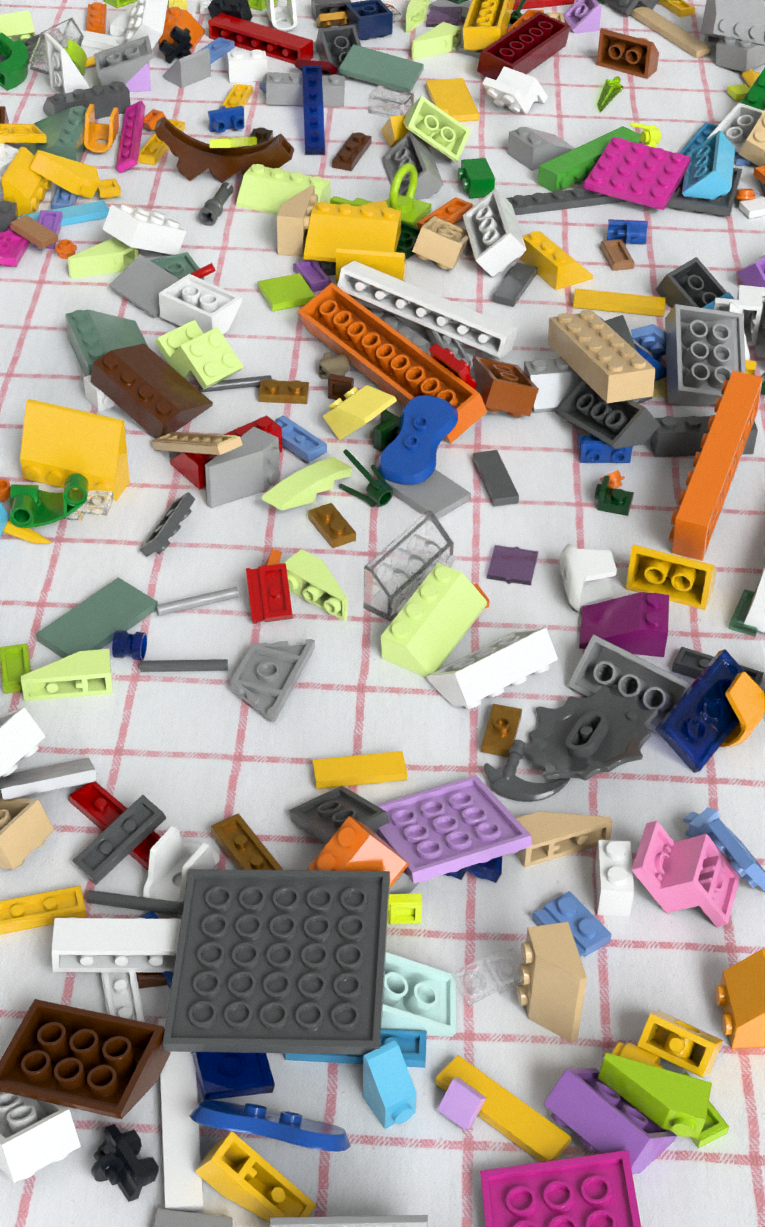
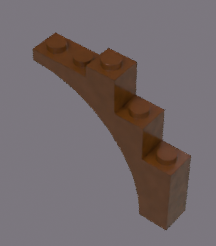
[154,116,294,183]

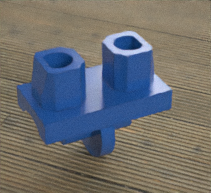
[208,106,245,133]
[607,219,648,244]

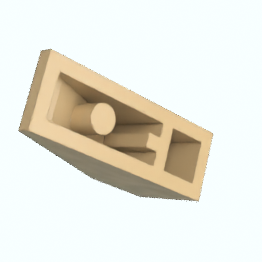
[516,811,613,868]

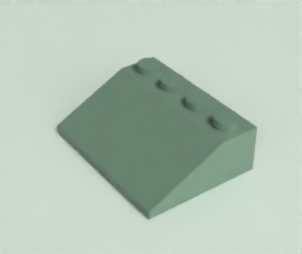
[23,106,88,162]
[65,310,148,376]

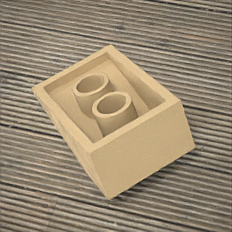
[412,216,470,270]
[0,797,54,870]

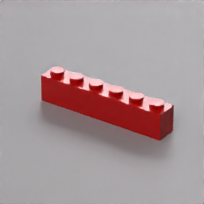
[208,13,313,64]

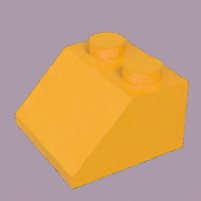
[715,949,765,1049]

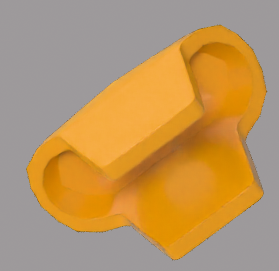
[84,104,119,153]
[699,672,765,747]

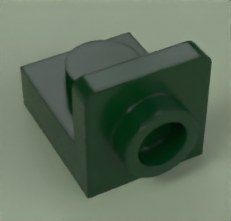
[374,409,400,452]
[594,476,634,516]

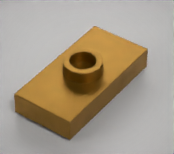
[481,704,522,757]

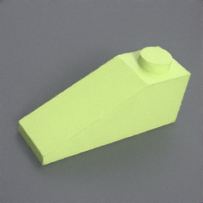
[21,649,113,701]

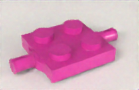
[0,225,30,267]

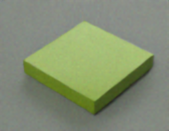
[258,273,315,311]

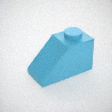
[363,1040,417,1129]

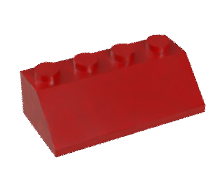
[170,415,282,490]

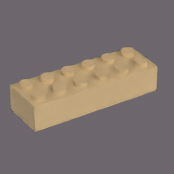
[548,310,655,403]

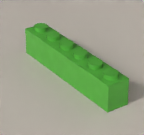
[538,126,641,192]

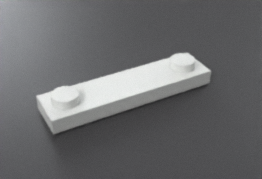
[59,27,126,50]

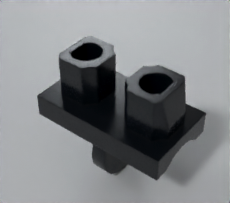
[159,26,193,64]
[91,1124,159,1202]

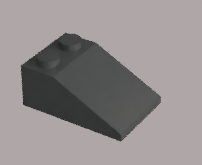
[316,25,361,77]
[655,257,727,308]

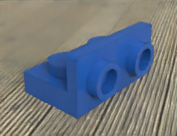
[577,435,633,463]

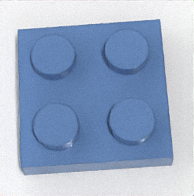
[709,818,765,891]

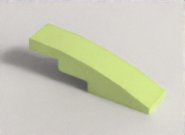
[406,0,430,33]
[262,457,353,510]

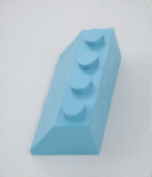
[682,130,735,200]

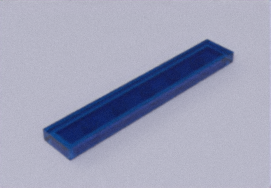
[302,66,325,155]

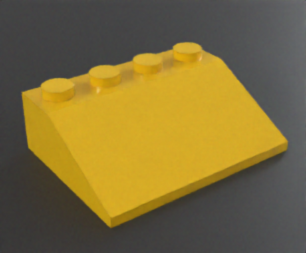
[303,202,401,262]
[20,399,130,501]

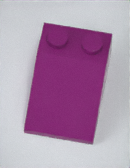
[579,592,669,657]

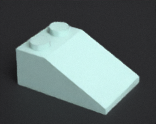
[382,952,456,1037]

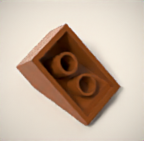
[472,356,539,417]

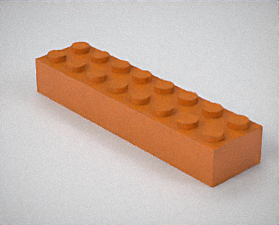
[669,370,763,561]

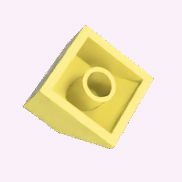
[323,385,397,441]

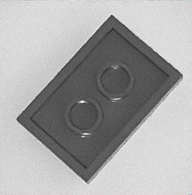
[289,786,389,844]

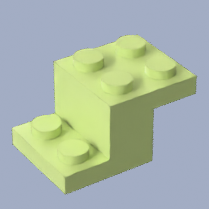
[155,320,244,390]

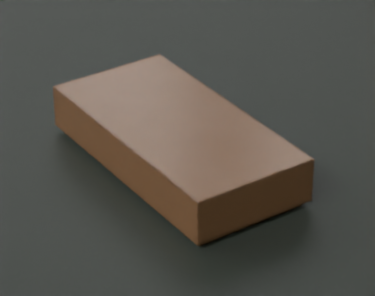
[10,215,58,249]
[600,239,635,271]

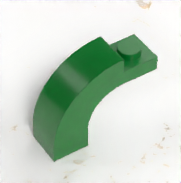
[0,32,29,91]

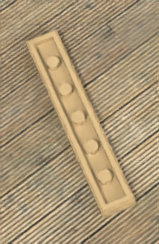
[630,6,711,58]
[151,432,243,455]

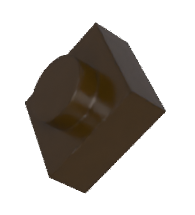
[250,127,273,146]

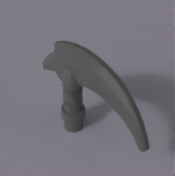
[484,740,570,802]

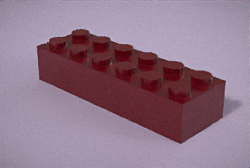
[477,11,570,80]

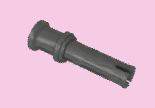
[198,182,234,226]

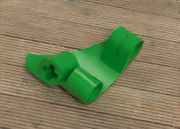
[9,473,89,528]

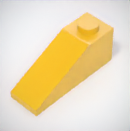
[29,150,100,199]
[194,1131,316,1223]

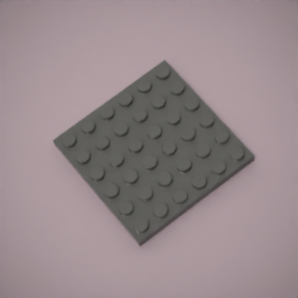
[163,869,390,1055]

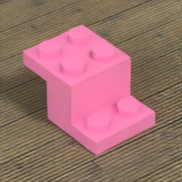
[631,820,740,927]

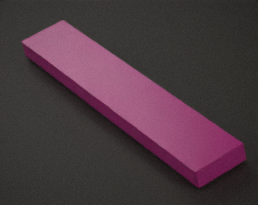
[116,101,145,173]

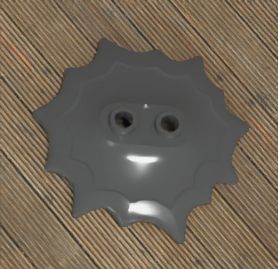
[523,685,658,781]

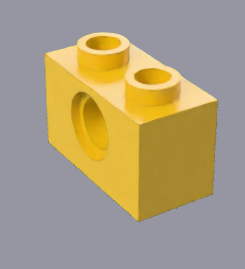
[637,1010,723,1077]

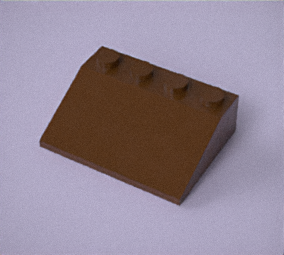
[91,344,213,438]
[0,999,171,1119]

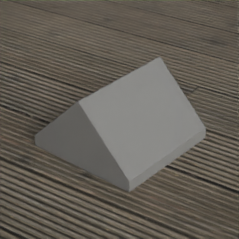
[163,48,211,88]

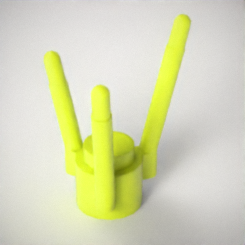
[630,122,661,148]

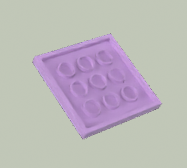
[375,775,532,884]

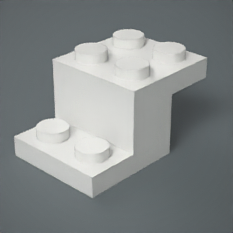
[482,66,548,115]
[713,285,765,347]

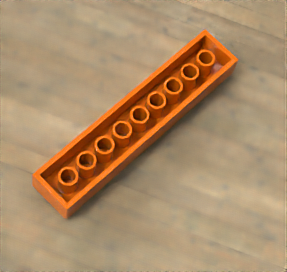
[297,283,487,443]

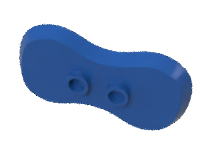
[377,396,458,485]
[189,1100,350,1152]

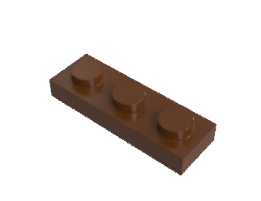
[332,132,372,171]

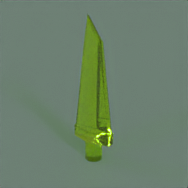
[597,77,623,113]

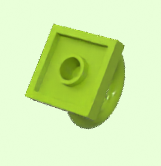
[386,163,432,227]

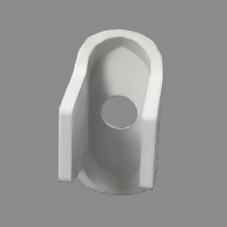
[266,0,297,32]
[559,544,617,612]
[143,826,220,904]

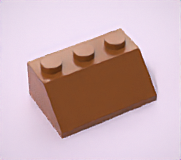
[596,28,659,79]

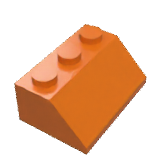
[307,816,409,888]

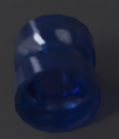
[112,630,147,661]

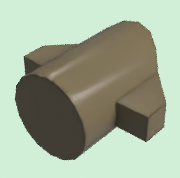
[318,353,350,379]

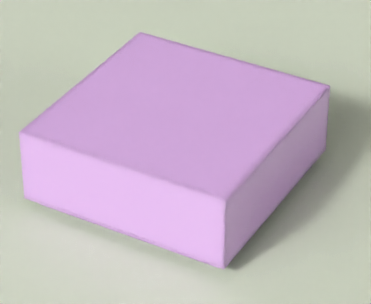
[437,1078,486,1130]

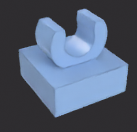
[683,807,719,840]

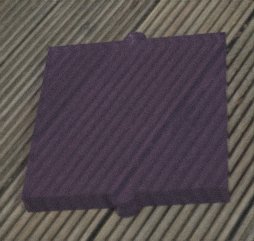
[426,6,462,27]
[487,545,538,586]

